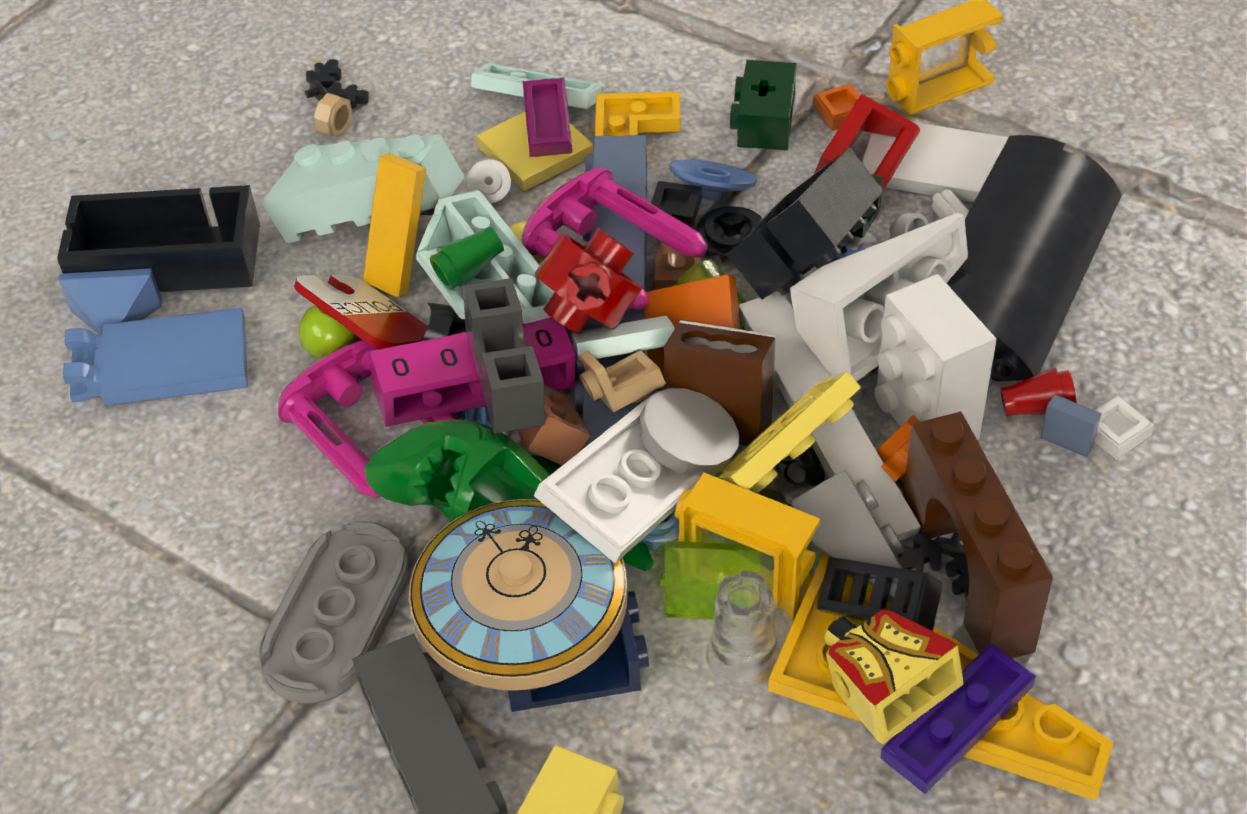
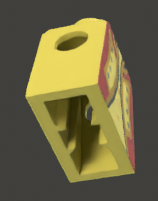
[825,610,964,745]

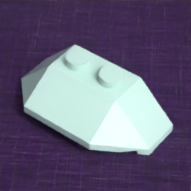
[416,190,554,324]

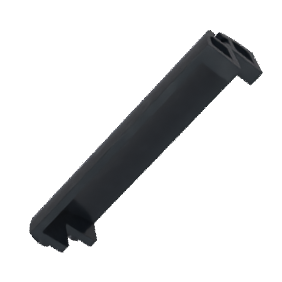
[946,135,1122,382]

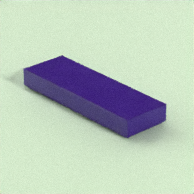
[880,643,1036,794]

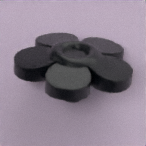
[780,446,824,487]

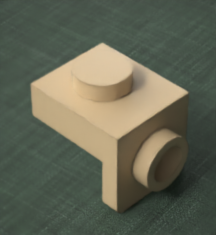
[579,350,666,413]

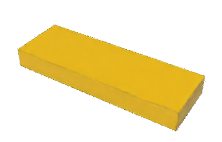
[363,153,426,298]

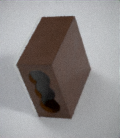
[664,320,777,447]

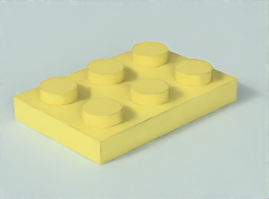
[714,371,861,493]

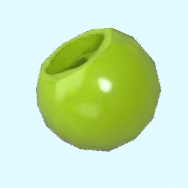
[299,305,357,359]

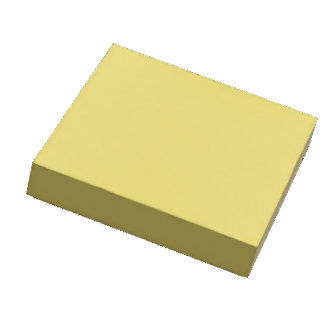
[476,112,594,192]

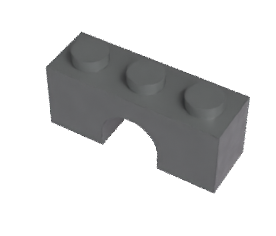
[463,278,545,433]

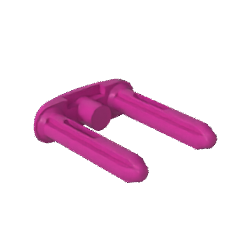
[522,168,708,310]
[278,340,459,498]

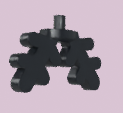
[305,59,369,109]
[897,532,969,602]

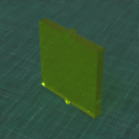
[659,541,765,622]

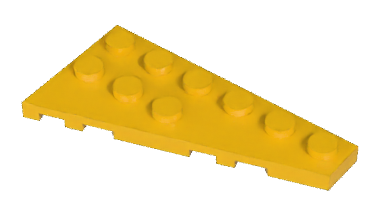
[768,554,1114,801]

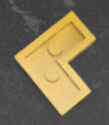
[595,92,681,136]

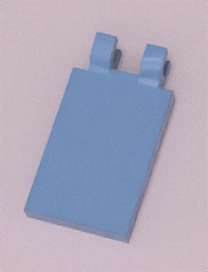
[63,308,248,406]

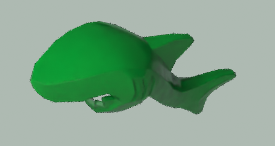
[364,419,654,571]

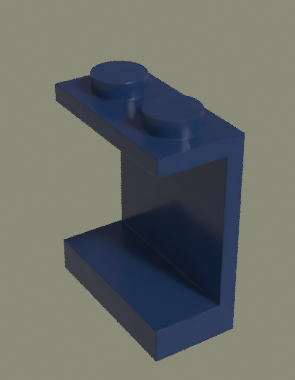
[508,591,649,712]

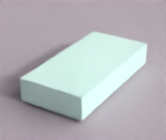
[571,316,675,360]

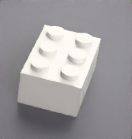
[874,274,996,440]

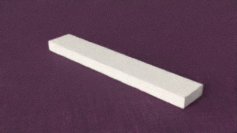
[738,291,921,541]

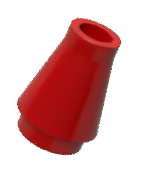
[1000,367,1077,417]

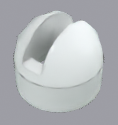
[889,213,929,239]

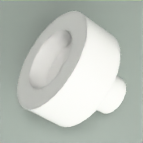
[467,158,511,203]

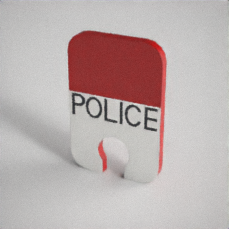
[294,274,428,349]

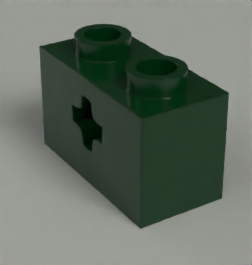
[730,60,797,150]

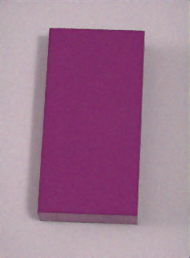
[522,77,572,157]

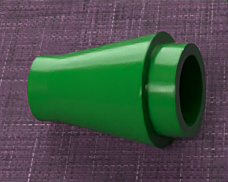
[430,226,504,290]

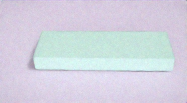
[471,63,602,109]

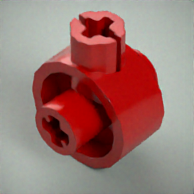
[534,228,643,334]

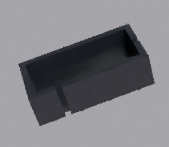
[726,147,883,300]
[57,185,260,292]

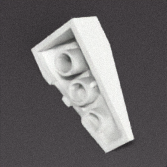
[790,213,968,381]

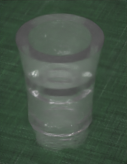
[706,571,781,687]

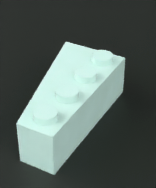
[261,134,464,243]

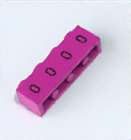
[369,317,576,427]

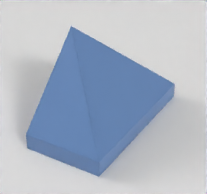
[59,268,162,335]

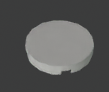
[638,388,739,477]

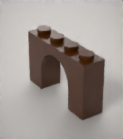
[903,411,1053,659]

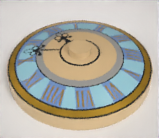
[409,499,628,690]

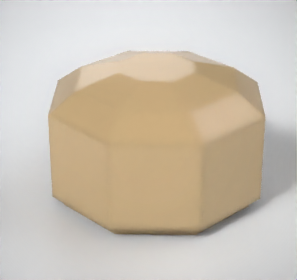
[314,93,352,137]

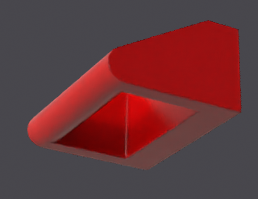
[814,94,920,193]

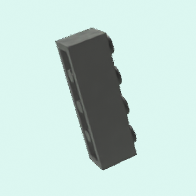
[352,633,508,814]

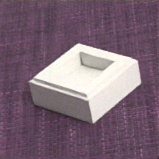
[1095,395,1154,460]

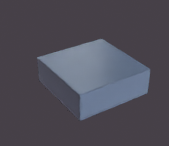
[1041,395,1102,457]

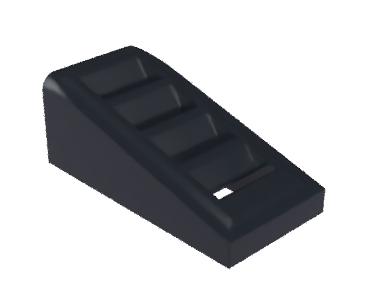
[817,557,943,631]

